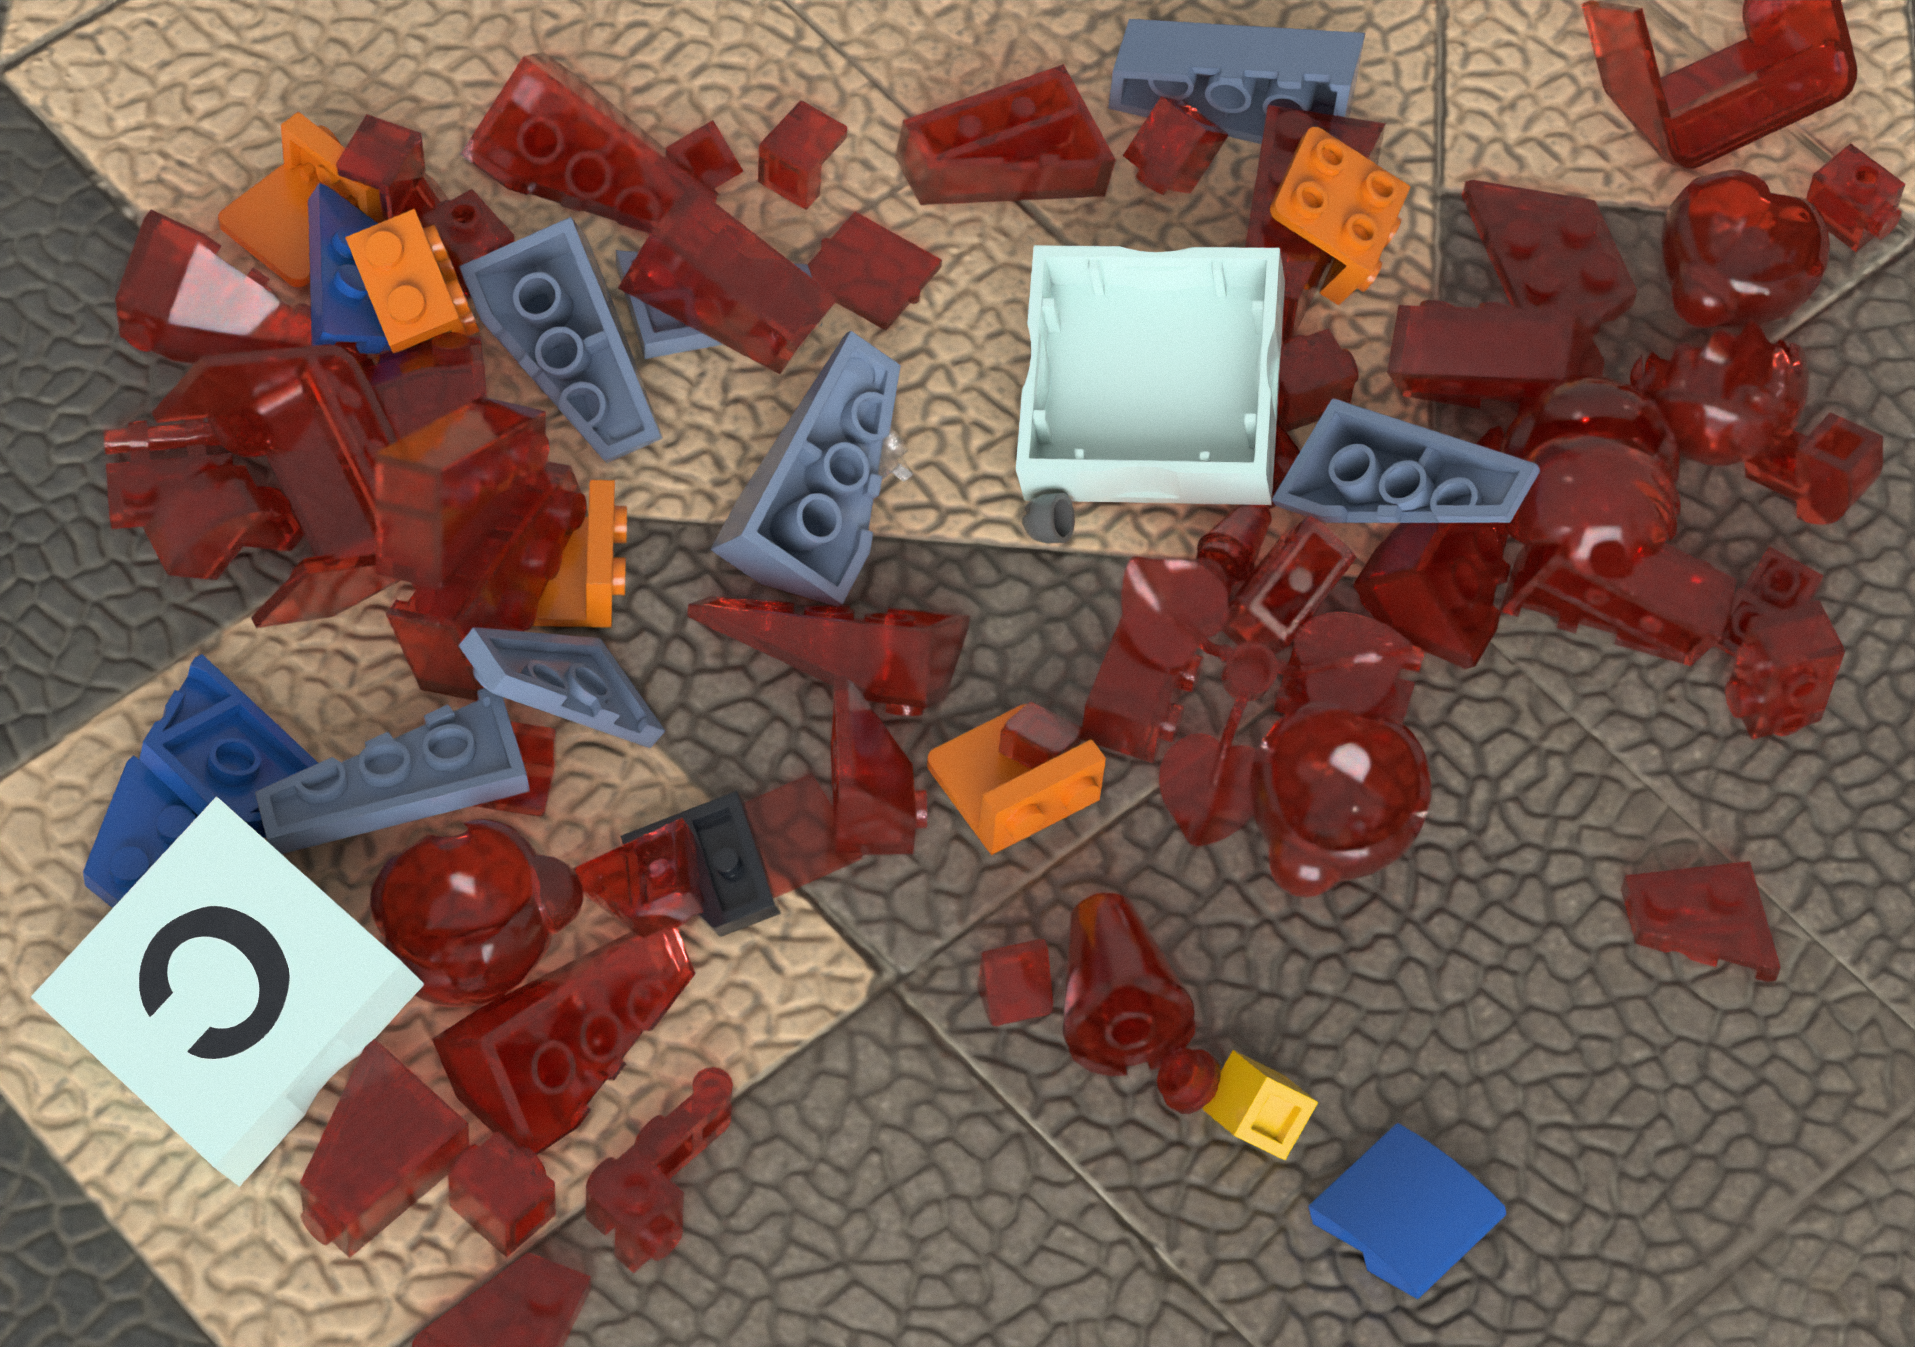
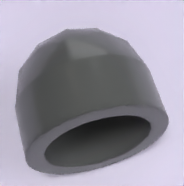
[1022,493,1075,544]

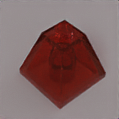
[830,675,928,856]

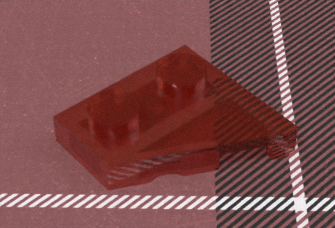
[570,818,703,939]
[1621,861,1781,982]
[412,1252,591,1347]

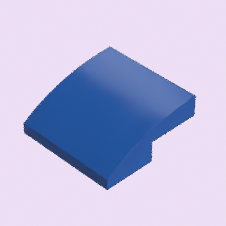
[1308,1123,1507,1300]

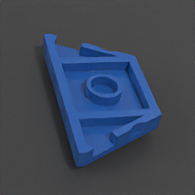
[308,183,433,355]
[139,654,318,838]
[83,756,198,908]

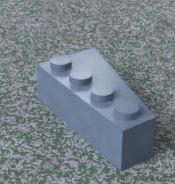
[1108,19,1365,152]

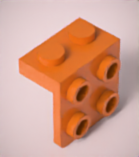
[218,111,386,287]
[1270,127,1411,306]
[345,209,480,357]
[485,480,627,628]
[927,704,1106,855]

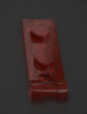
[586,1067,733,1236]

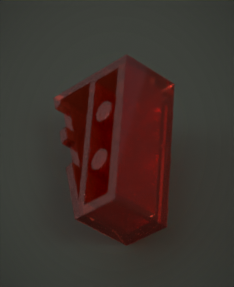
[1499,496,1737,666]

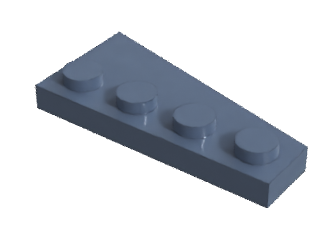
[255,688,530,854]

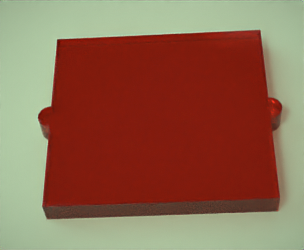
[808,211,942,331]
[744,773,863,897]

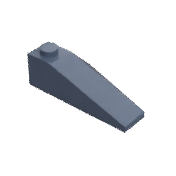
[459,217,663,463]
[710,331,901,607]
[1271,398,1541,523]

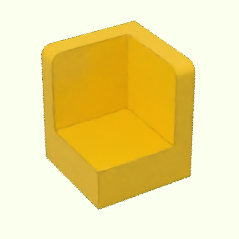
[1202,1050,1318,1160]

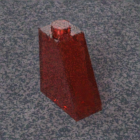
[300,1039,470,1258]

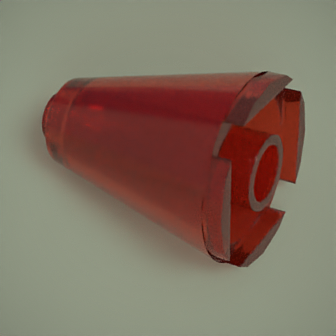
[1063,892,1196,1077]

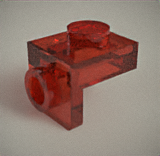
[589,1151,684,1274]

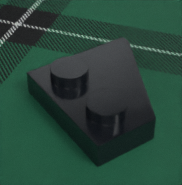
[620,791,781,937]

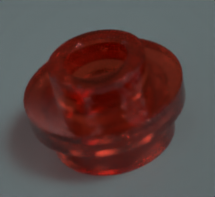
[1157,1048,1221,1114]

